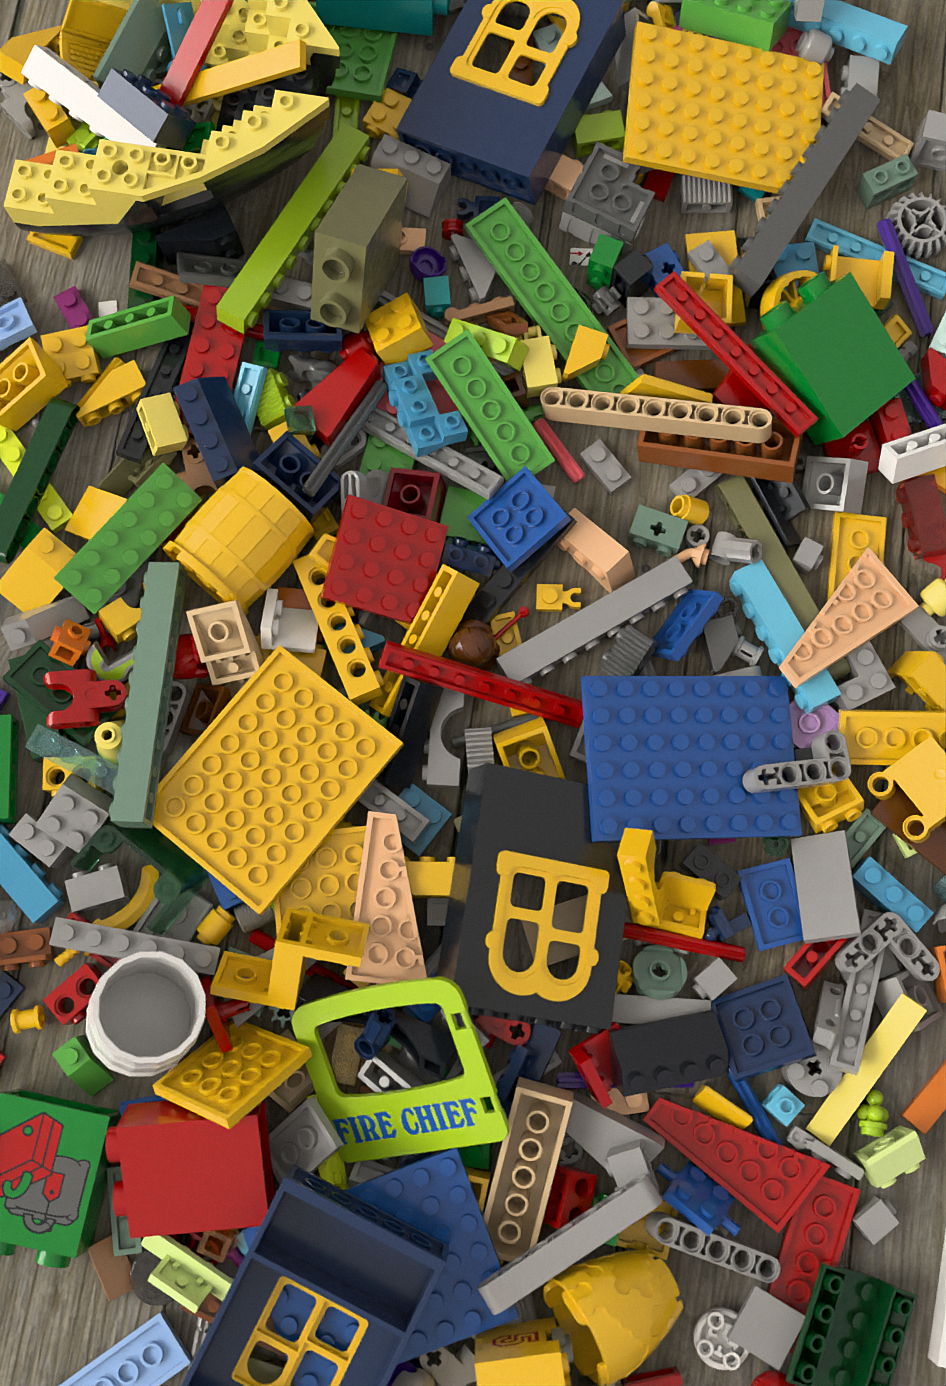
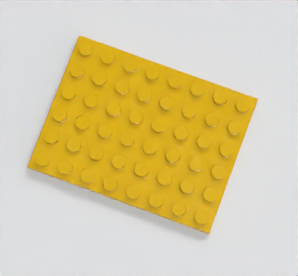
[623,21,824,194]
[153,645,404,916]

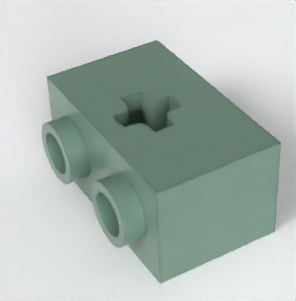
[627,504,688,557]

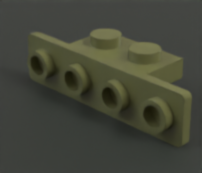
[98,445,178,497]

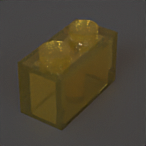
[330,1023,364,1086]

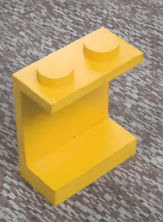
[823,245,894,310]

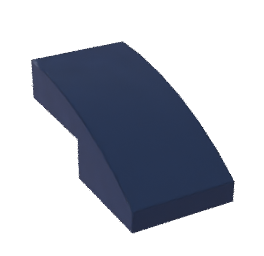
[386,67,423,99]

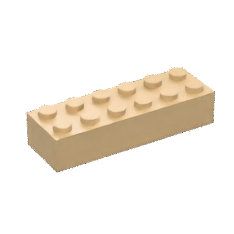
[483,1077,574,1262]

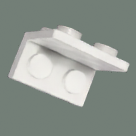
[260,588,319,653]

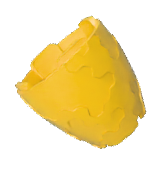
[543,1250,684,1386]

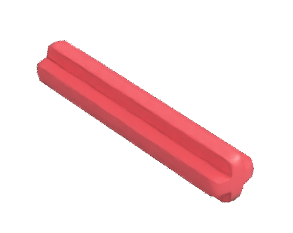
[533,418,585,484]

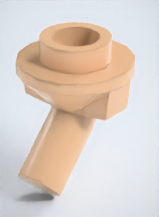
[672,543,710,568]

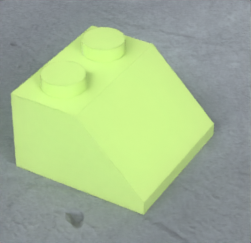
[853,1125,926,1188]

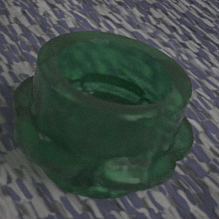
[763,837,790,857]

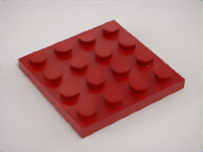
[320,494,449,625]

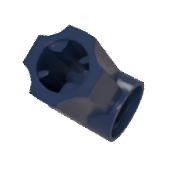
[354,1008,397,1060]

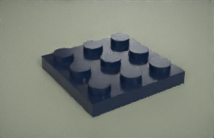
[711,974,817,1082]

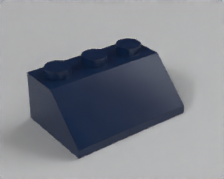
[263,309,342,353]
[251,431,341,524]

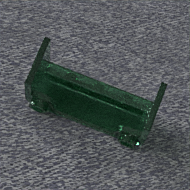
[70,822,209,935]

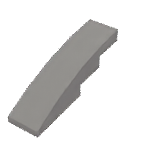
[612,994,711,1024]

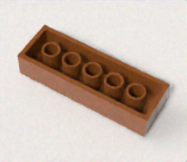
[637,414,803,483]

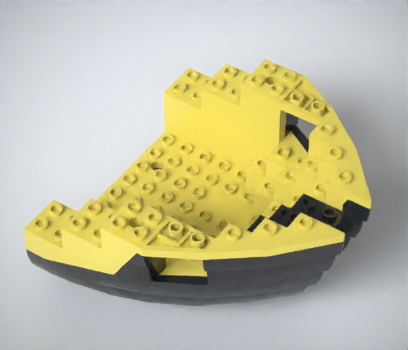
[4,0,341,236]

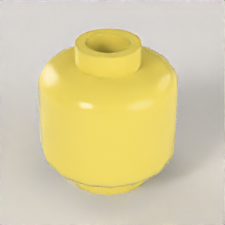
[920,578,946,617]

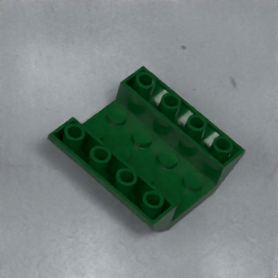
[786,1261,918,1386]

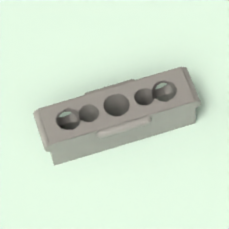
[812,980,845,1050]

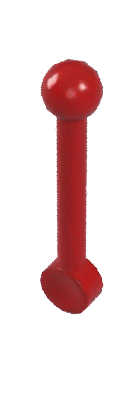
[494,606,530,640]

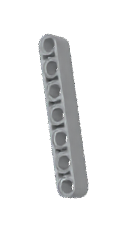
[477,1173,663,1315]

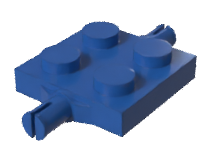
[655,1161,742,1237]

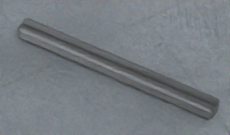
[302,380,388,497]

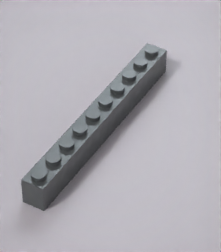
[729,83,881,297]

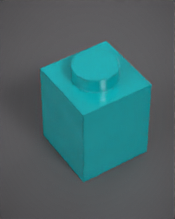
[423,276,451,318]

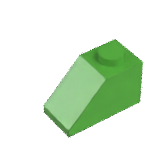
[52,1035,115,1097]

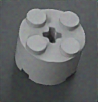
[781,1038,843,1097]

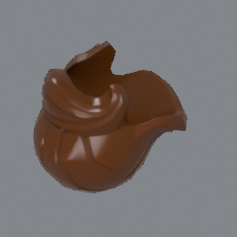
[448,619,500,670]

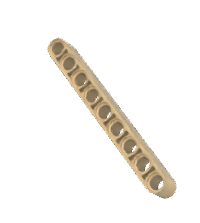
[540,387,772,443]

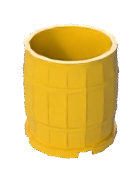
[163,467,315,616]

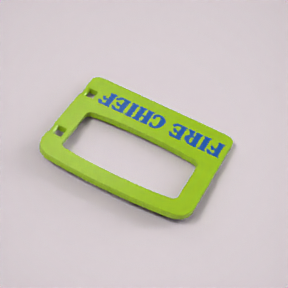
[292,977,510,1163]

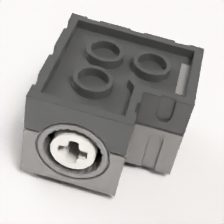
[559,142,655,259]

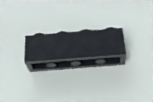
[376,675,444,789]

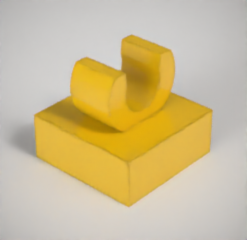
[311,507,339,541]

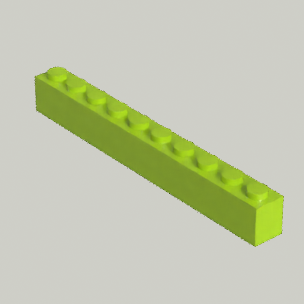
[216,122,371,334]

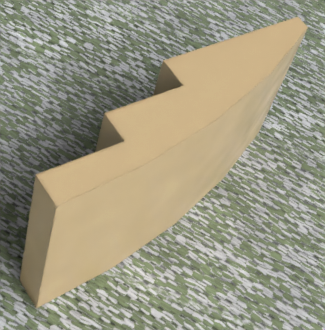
[186,600,265,699]

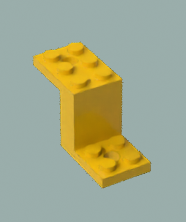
[210,908,370,1011]

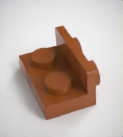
[0,927,55,971]

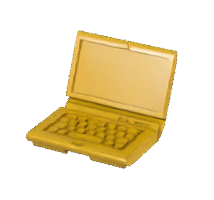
[59,0,128,82]

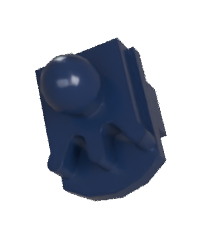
[704,906,752,942]

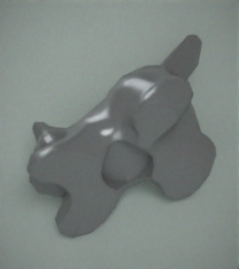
[288,351,339,388]

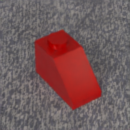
[920,347,946,411]

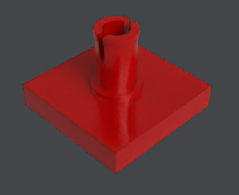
[821,421,881,475]
[200,975,251,1053]

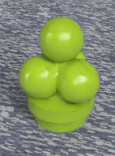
[857,1090,889,1137]

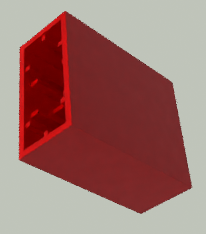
[106,1099,276,1238]

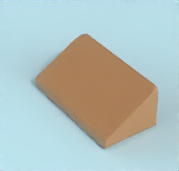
[87,1235,140,1301]

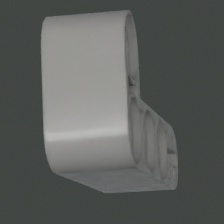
[743,730,851,794]

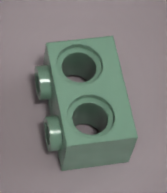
[855,154,918,210]

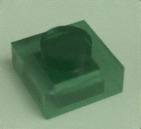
[284,406,317,435]

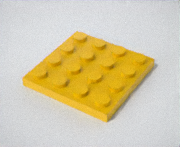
[274,826,366,941]
[152,1020,312,1129]

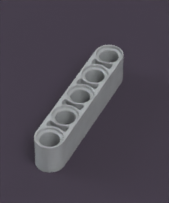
[645,1211,781,1283]

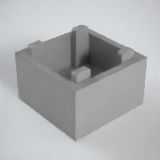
[910,110,946,172]

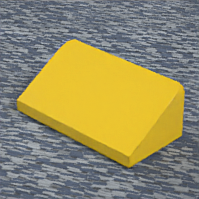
[692,1084,753,1129]

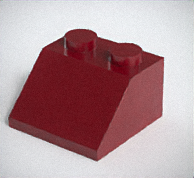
[382,467,446,523]

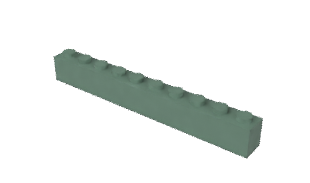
[109,562,188,828]

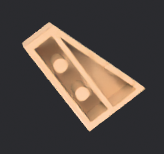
[557,508,636,593]

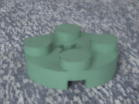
[631,945,687,1000]

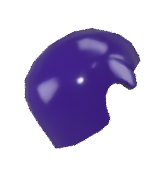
[409,246,447,283]

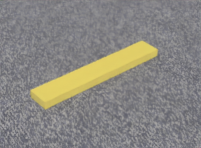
[806,992,927,1146]

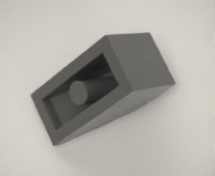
[700,615,741,676]

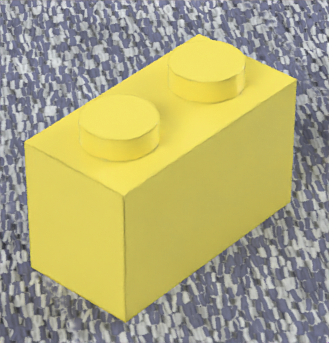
[136,393,189,456]

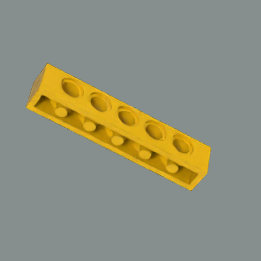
[292,555,385,706]

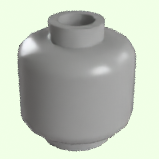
[796,29,835,65]

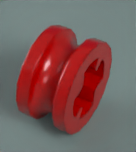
[441,218,464,241]

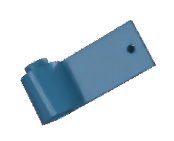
[161,2,207,73]

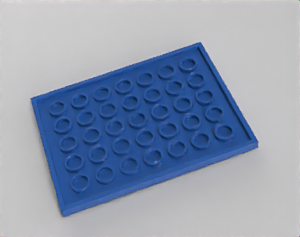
[581,676,802,842]
[242,1147,519,1386]

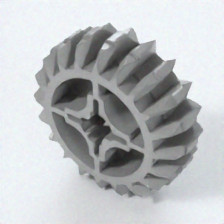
[886,192,946,260]

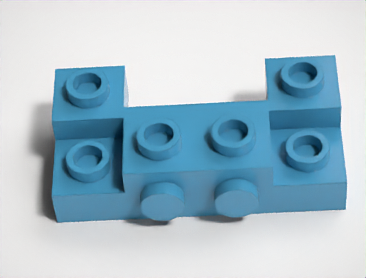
[382,350,468,457]

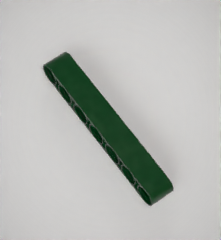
[0,397,80,564]

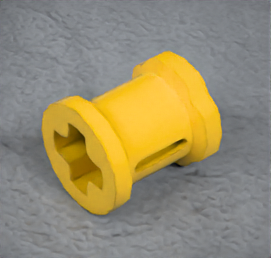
[10,1005,46,1034]

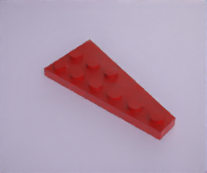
[642,1096,831,1234]

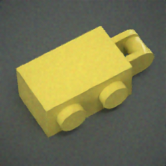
[520,325,562,398]

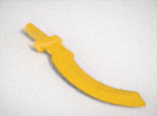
[54,863,159,968]

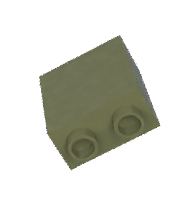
[311,164,408,334]

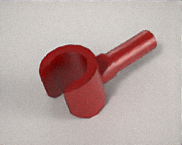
[94,618,116,655]

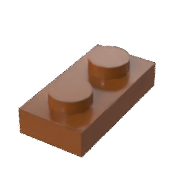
[487,311,528,338]

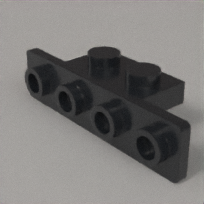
[748,477,811,547]

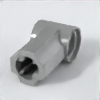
[708,532,763,565]

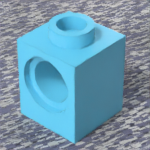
[760,1083,805,1127]

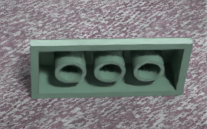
[93,0,170,88]

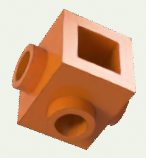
[48,618,91,667]

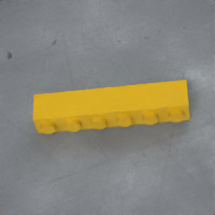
[369,564,480,718]

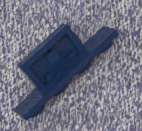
[496,1024,562,1120]

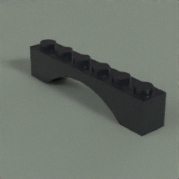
[296,972,459,1081]

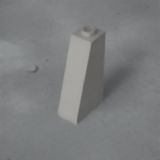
[566,1089,665,1170]

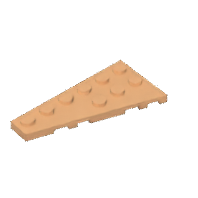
[779,547,919,689]
[345,811,427,984]

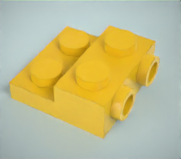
[362,88,412,141]
[41,326,102,388]
[798,766,864,834]

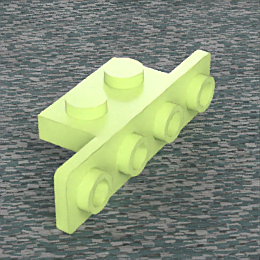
[141,1235,234,1313]

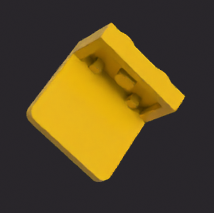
[648,871,716,939]

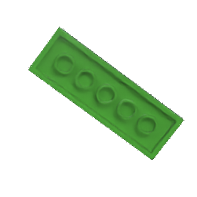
[425,329,555,482]
[53,463,202,615]

